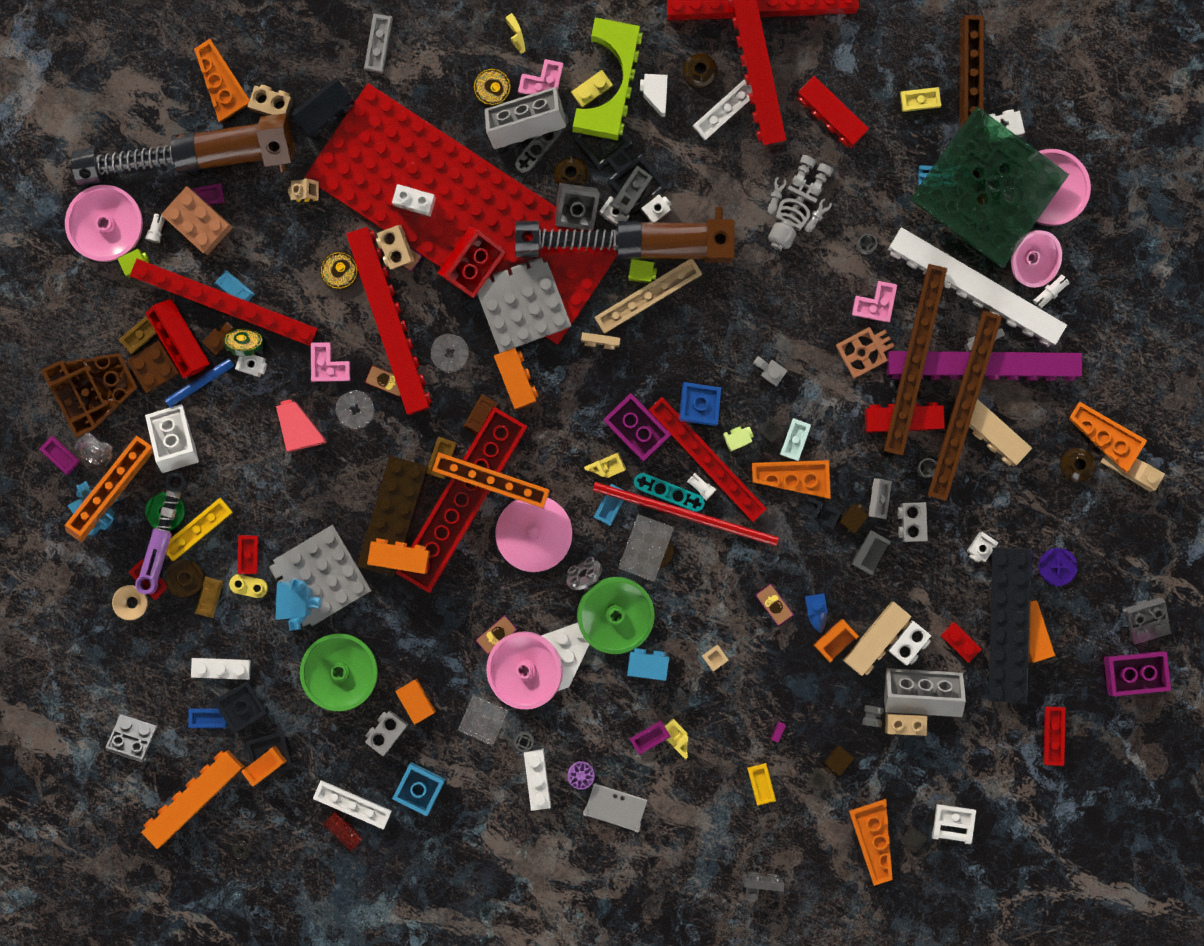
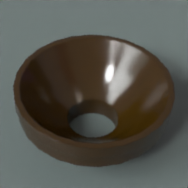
[683,53,717,88]
[554,157,588,186]
[1060,448,1096,483]

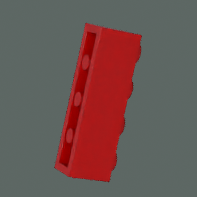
[797,76,869,148]
[145,299,210,379]
[864,402,945,433]

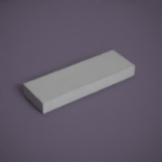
[364,14,393,74]

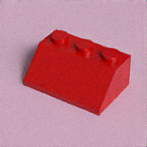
[437,227,506,298]

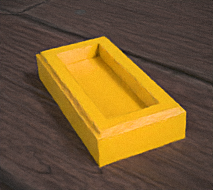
[747,763,776,806]

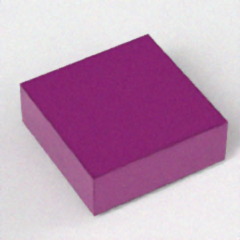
[770,721,786,743]

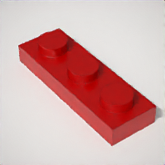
[1043,706,1066,766]

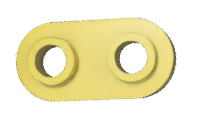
[229,575,268,598]

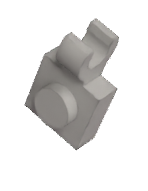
[753,356,787,387]

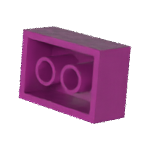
[603,393,671,462]
[1104,651,1171,696]

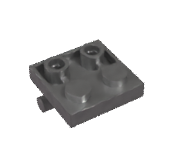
[1122,598,1171,645]
[106,714,157,763]
[742,872,784,902]

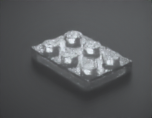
[618,514,674,581]

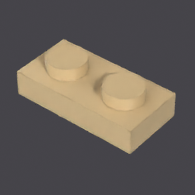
[581,332,620,350]

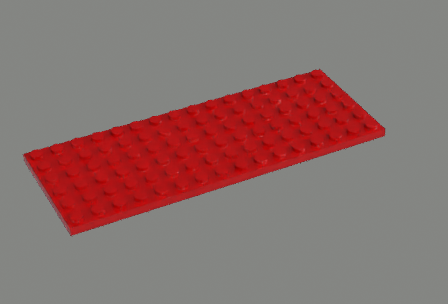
[305,83,617,345]

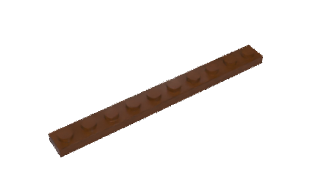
[883,264,947,456]
[927,311,1002,501]

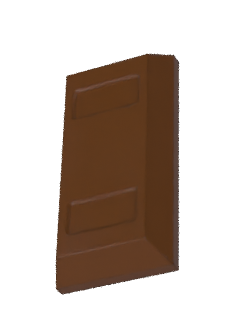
[463,394,499,435]

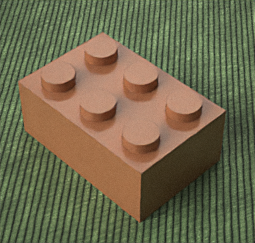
[161,186,233,255]

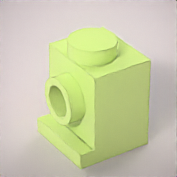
[723,426,754,452]

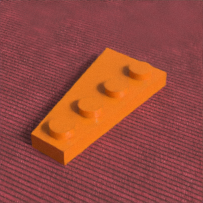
[194,39,250,123]
[1069,402,1147,474]
[752,460,831,499]
[849,799,892,886]

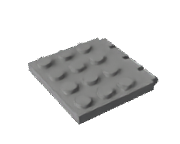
[477,257,572,353]
[269,525,372,626]

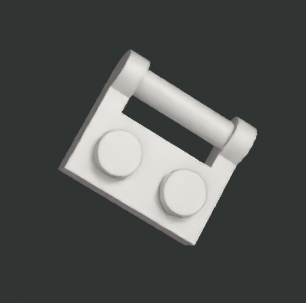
[932,804,976,844]

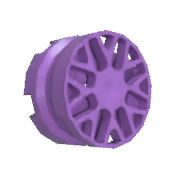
[568,761,595,789]

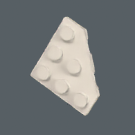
[541,623,589,691]

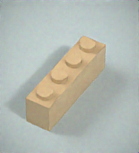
[969,399,1032,466]
[843,602,912,676]

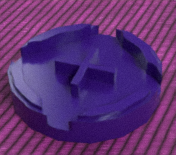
[1038,548,1077,586]

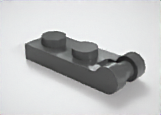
[610,166,652,217]

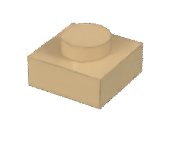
[702,645,729,671]

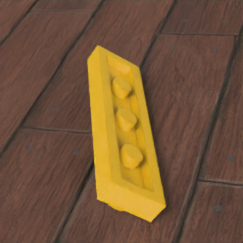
[166,498,233,562]

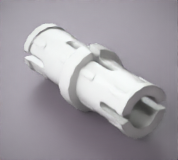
[1033,275,1070,309]

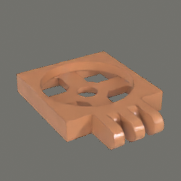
[835,327,894,379]

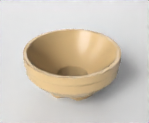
[112,585,148,620]

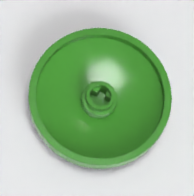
[577,577,654,654]
[300,634,378,711]

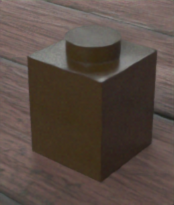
[838,503,869,534]
[824,745,855,776]

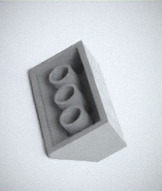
[485,87,566,149]
[884,668,966,717]

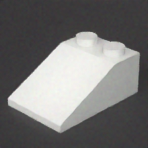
[145,404,199,473]

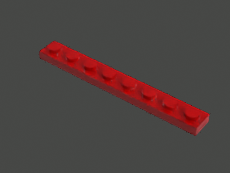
[648,397,767,522]

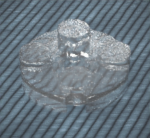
[431,334,469,372]
[336,390,375,429]
[74,433,113,466]

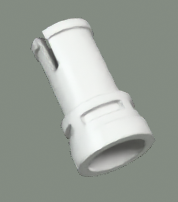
[145,214,166,244]
[687,473,716,501]

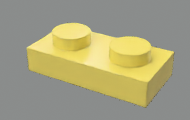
[571,70,613,108]
[900,87,941,112]

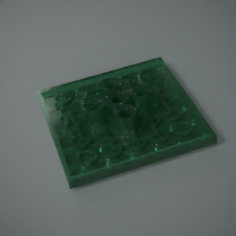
[909,106,1069,268]

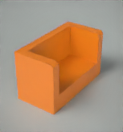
[814,619,859,663]
[395,679,436,725]
[241,746,287,787]

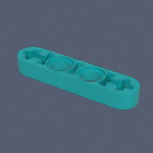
[634,473,705,512]

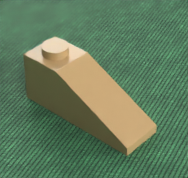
[1101,454,1165,491]

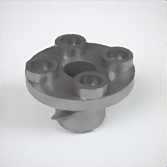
[567,557,602,592]

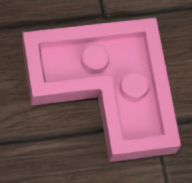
[518,59,563,96]
[852,281,897,323]
[311,343,350,382]

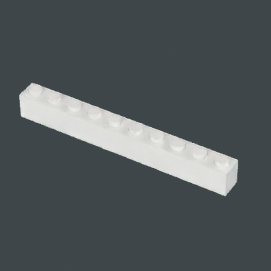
[888,227,1067,347]

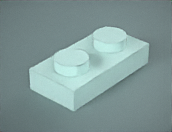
[780,418,811,461]

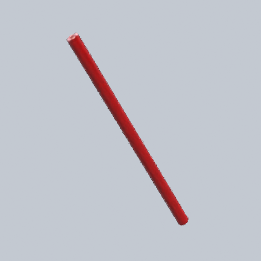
[592,482,779,546]

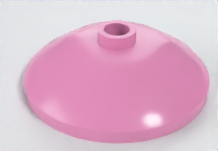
[1011,230,1062,288]

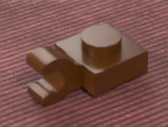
[202,322,235,355]

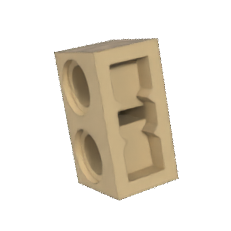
[247,85,293,117]
[376,225,415,269]
[885,713,927,736]

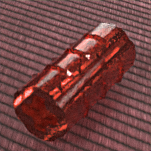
[323,812,363,851]

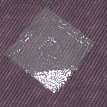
[458,695,508,746]

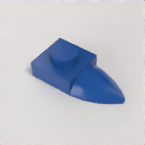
[805,593,827,633]

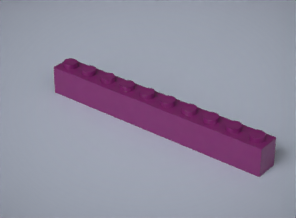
[887,351,1082,381]

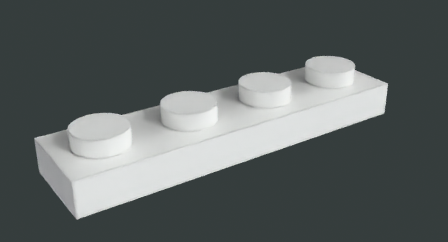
[692,79,751,140]
[313,780,392,829]

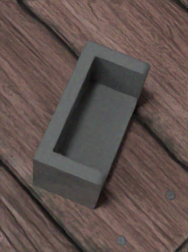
[851,530,891,575]

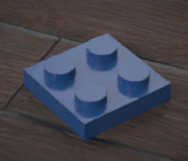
[679,382,721,426]

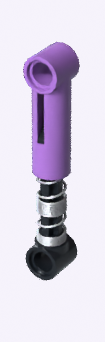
[135,473,188,594]

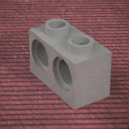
[898,502,928,542]
[365,710,409,756]

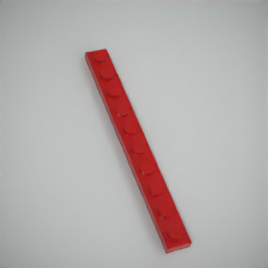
[130,258,317,347]

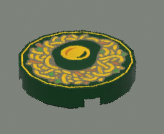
[224,328,263,357]

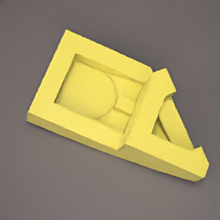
[506,13,525,54]
[584,452,626,478]
[665,719,688,760]

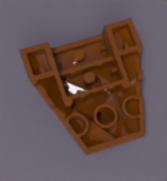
[41,353,137,438]

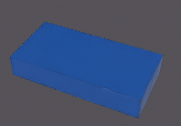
[188,708,228,728]

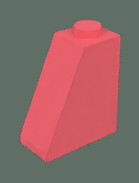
[276,400,326,452]

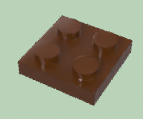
[126,341,180,394]

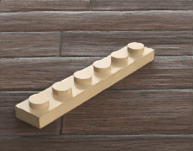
[594,259,702,334]

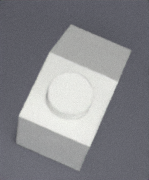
[640,74,668,117]

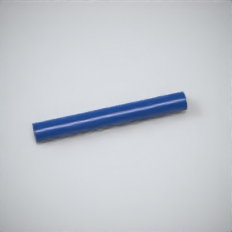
[165,358,234,407]

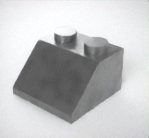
[555,183,600,231]

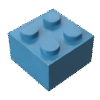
[627,648,669,681]
[392,762,446,816]

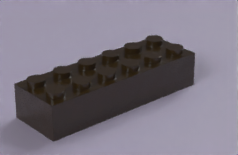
[357,455,428,577]

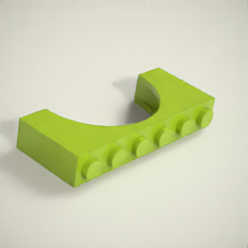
[573,18,643,140]

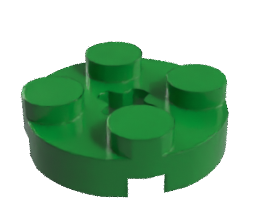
[145,493,185,530]

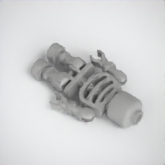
[768,155,833,251]

